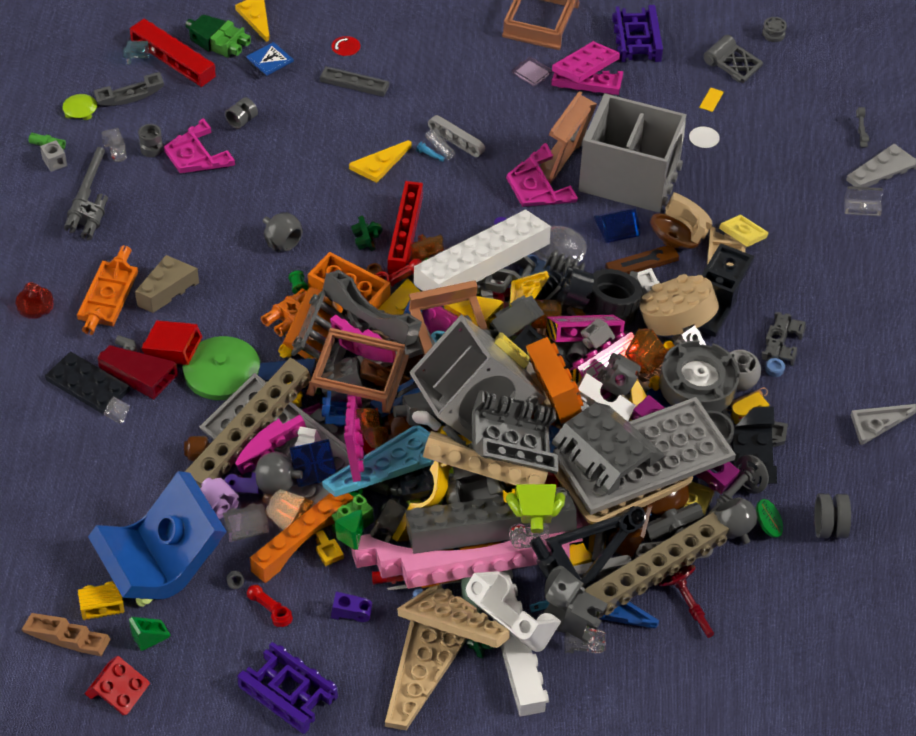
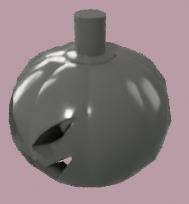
[263,212,303,252]
[256,451,303,496]
[714,497,757,545]

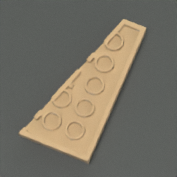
[397,584,510,648]
[385,621,468,730]

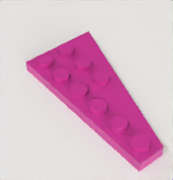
[344,394,364,482]

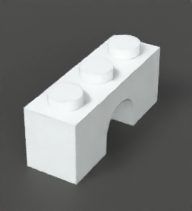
[576,373,636,421]

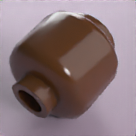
[184,436,211,462]

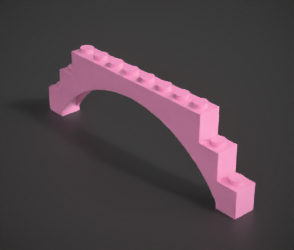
[351,504,591,589]

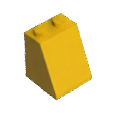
[444,296,504,329]

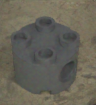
[597,353,641,397]

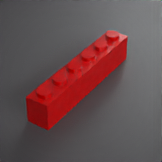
[130,18,216,87]
[388,181,423,275]

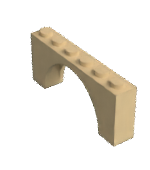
[422,431,548,485]

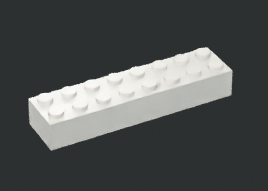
[414,210,551,291]

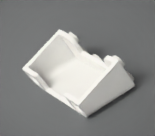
[466,571,561,652]

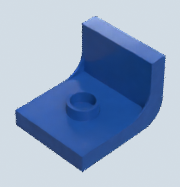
[88,471,227,599]

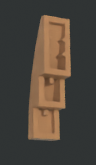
[22,613,111,656]

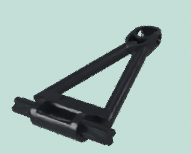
[529,506,646,589]

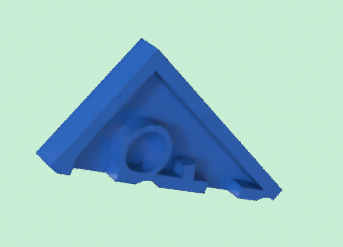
[596,595,659,629]

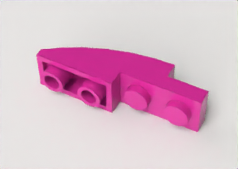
[330,315,396,363]
[235,415,307,475]

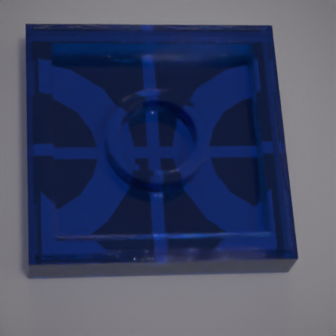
[289,439,337,487]

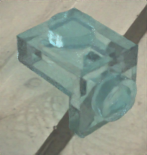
[123,41,149,64]

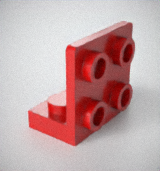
[84,656,150,716]

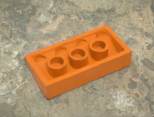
[283,287,343,361]

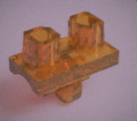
[411,234,444,260]

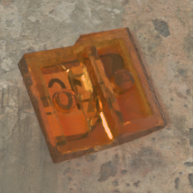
[356,408,389,448]

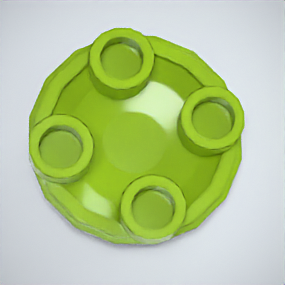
[63,94,97,120]

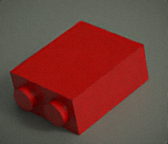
[142,320,202,365]

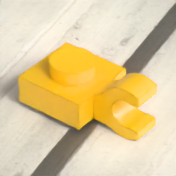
[315,530,344,566]

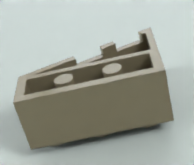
[135,255,199,313]

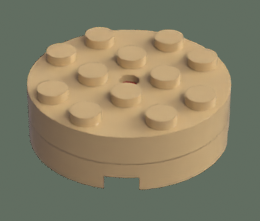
[640,274,719,336]

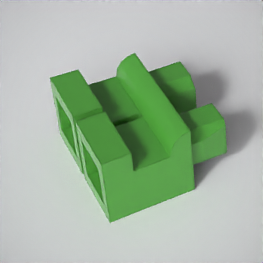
[210,20,251,57]
[332,494,374,534]

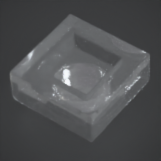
[104,396,130,424]

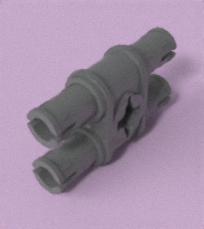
[64,186,108,240]

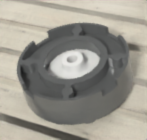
[659,340,740,412]

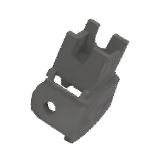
[446,466,509,504]
[543,566,608,643]

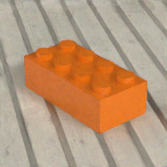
[308,252,391,309]
[526,337,584,424]

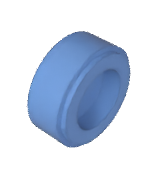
[765,358,785,377]

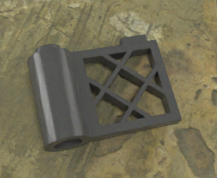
[704,35,763,83]

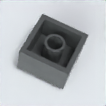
[492,295,544,338]
[321,357,365,402]

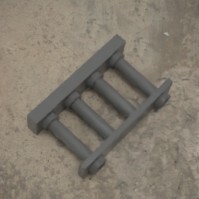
[291,290,352,365]

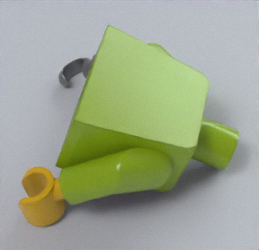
[503,484,567,533]

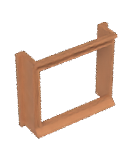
[502,0,580,50]
[540,91,597,185]
[409,280,488,355]
[306,328,409,414]

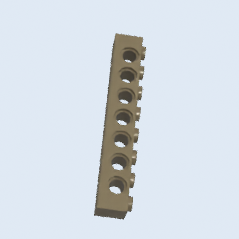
[185,357,312,488]
[585,512,729,619]

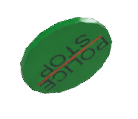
[756,499,783,538]

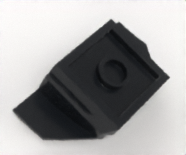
[732,407,777,484]

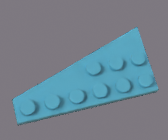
[322,425,434,497]

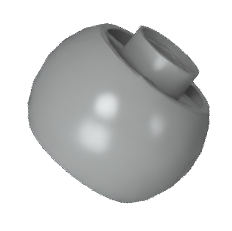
[729,350,761,391]

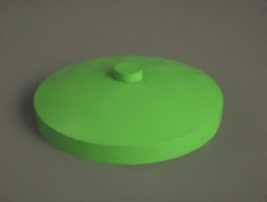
[183,336,260,400]

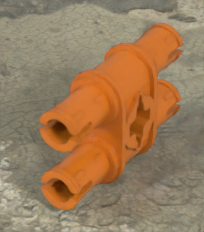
[261,289,307,337]

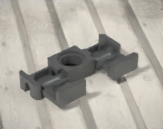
[762,312,806,366]

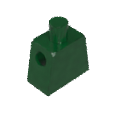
[185,15,226,52]

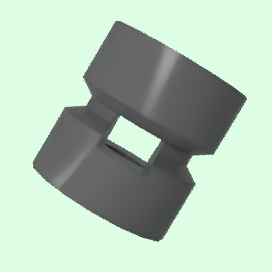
[225,97,258,129]
[138,124,163,157]

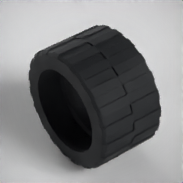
[583,269,643,327]

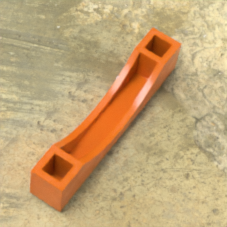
[250,493,353,583]

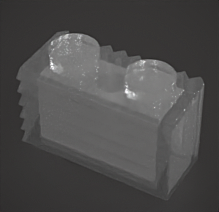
[223,504,269,542]

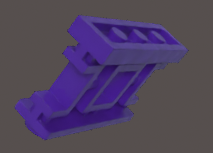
[612,5,663,62]
[237,642,338,734]

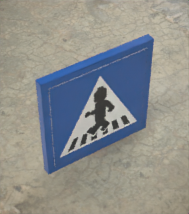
[246,42,294,76]

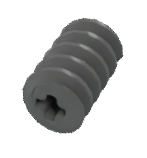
[543,249,585,276]

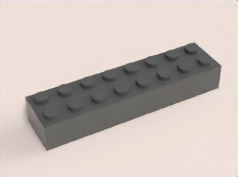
[405,487,577,554]

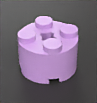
[200,478,239,519]

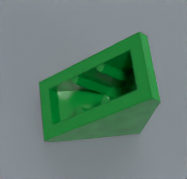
[334,510,364,550]
[129,617,171,651]

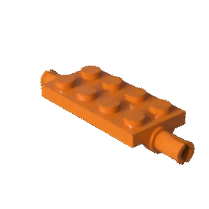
[77,245,138,335]

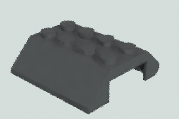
[472,390,558,474]
[552,403,664,495]

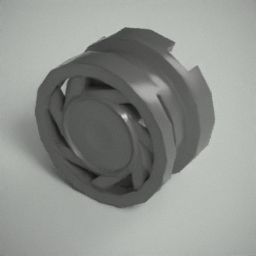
[762,17,787,42]

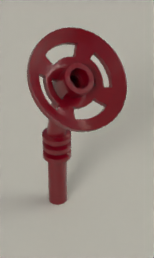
[658,565,714,638]

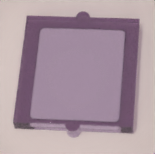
[512,57,552,87]

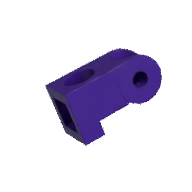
[224,473,264,494]
[331,592,372,622]

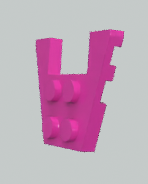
[164,118,235,173]
[506,143,578,207]

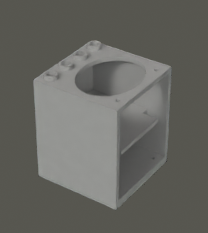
[579,93,687,213]
[409,314,546,442]

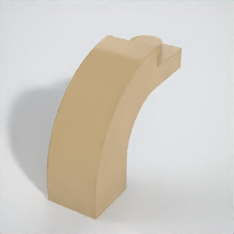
[665,192,712,244]

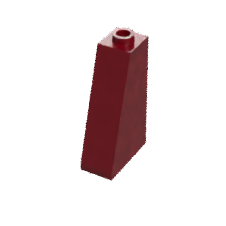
[97,345,178,400]

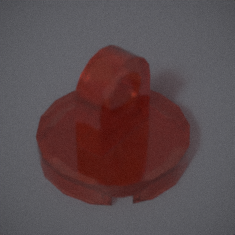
[15,283,54,318]

